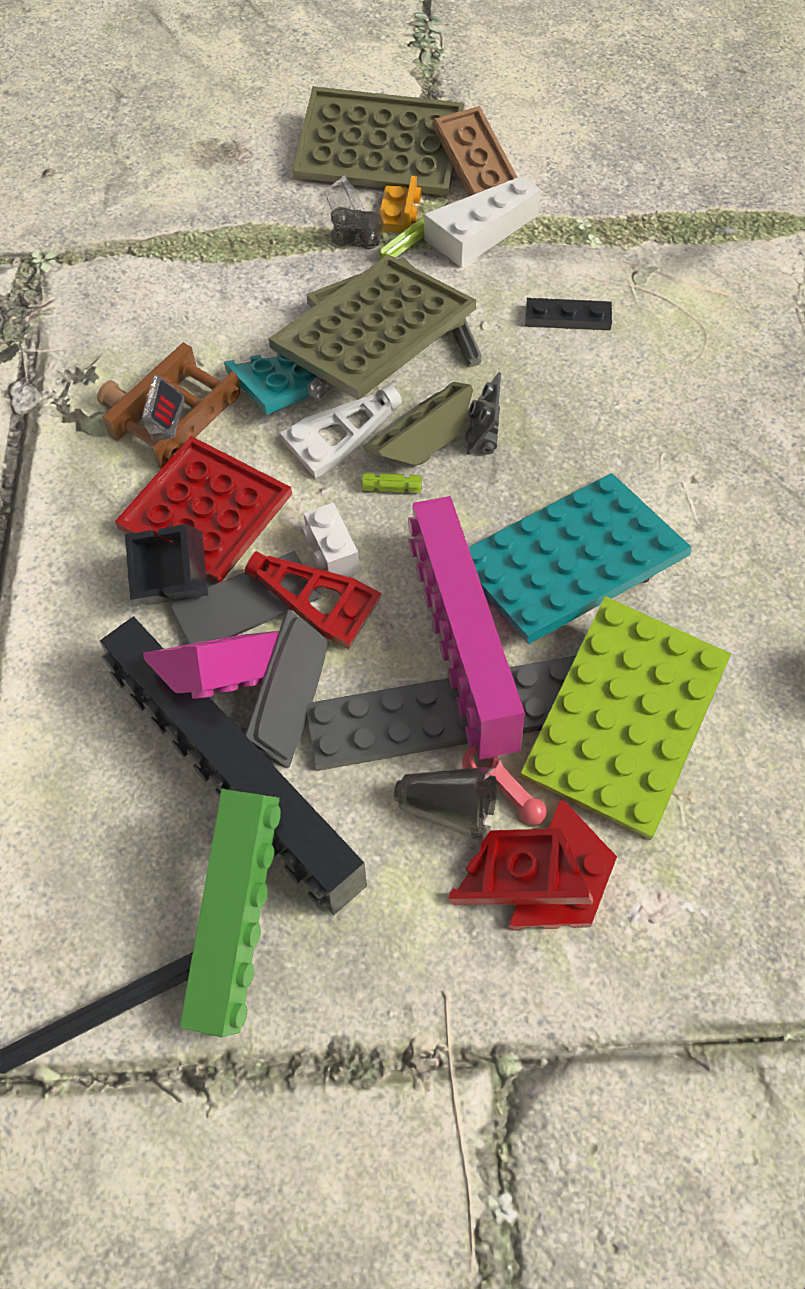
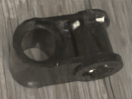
[331,207,384,249]

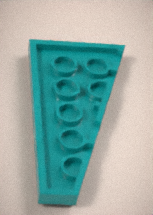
[224,353,319,415]

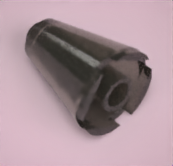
[394,767,497,841]

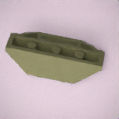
[363,382,473,465]

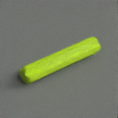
[379,210,433,259]

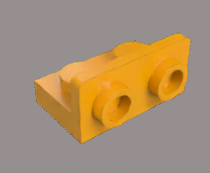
[378,176,422,233]

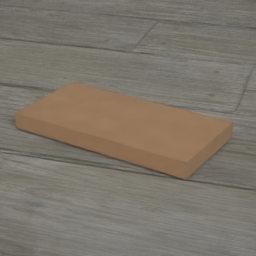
[432,106,518,196]

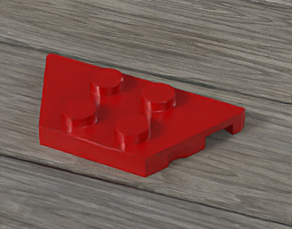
[508,799,617,931]
[448,828,593,905]

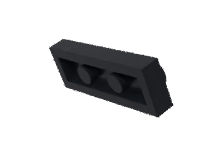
[525,298,612,331]

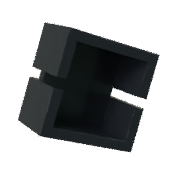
[125,524,208,605]

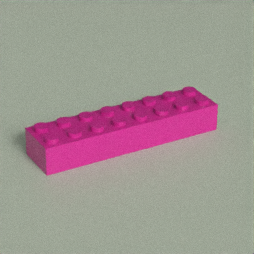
[408,496,525,760]

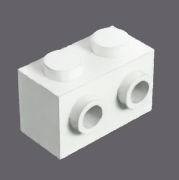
[301,502,360,577]

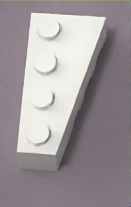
[424,176,541,268]

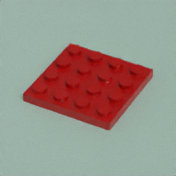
[115,436,292,583]

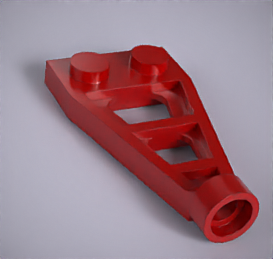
[244,551,381,650]

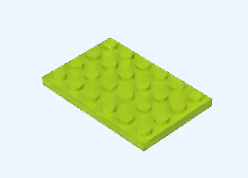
[519,596,732,840]

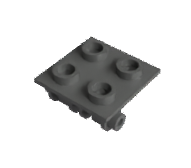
[466,372,501,455]

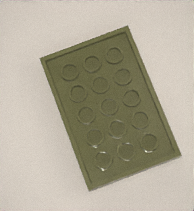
[292,86,465,196]
[269,254,476,400]

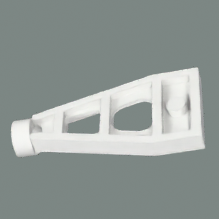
[280,384,402,479]

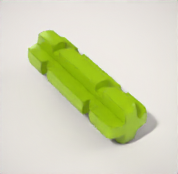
[361,473,422,493]

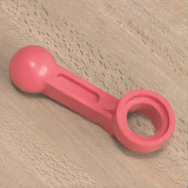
[462,747,547,826]

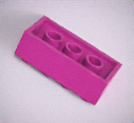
[143,631,279,699]

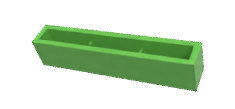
[180,789,281,1037]

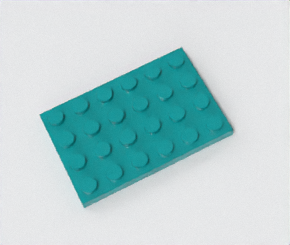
[468,473,692,644]

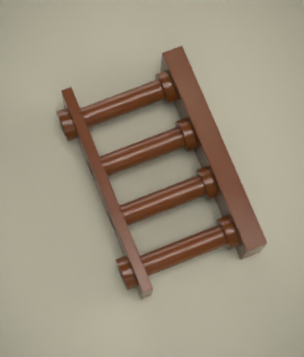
[102,342,241,469]

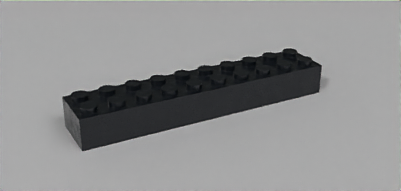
[100,616,367,915]

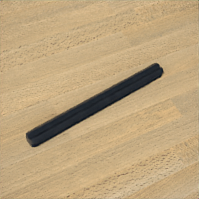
[0,952,193,1074]

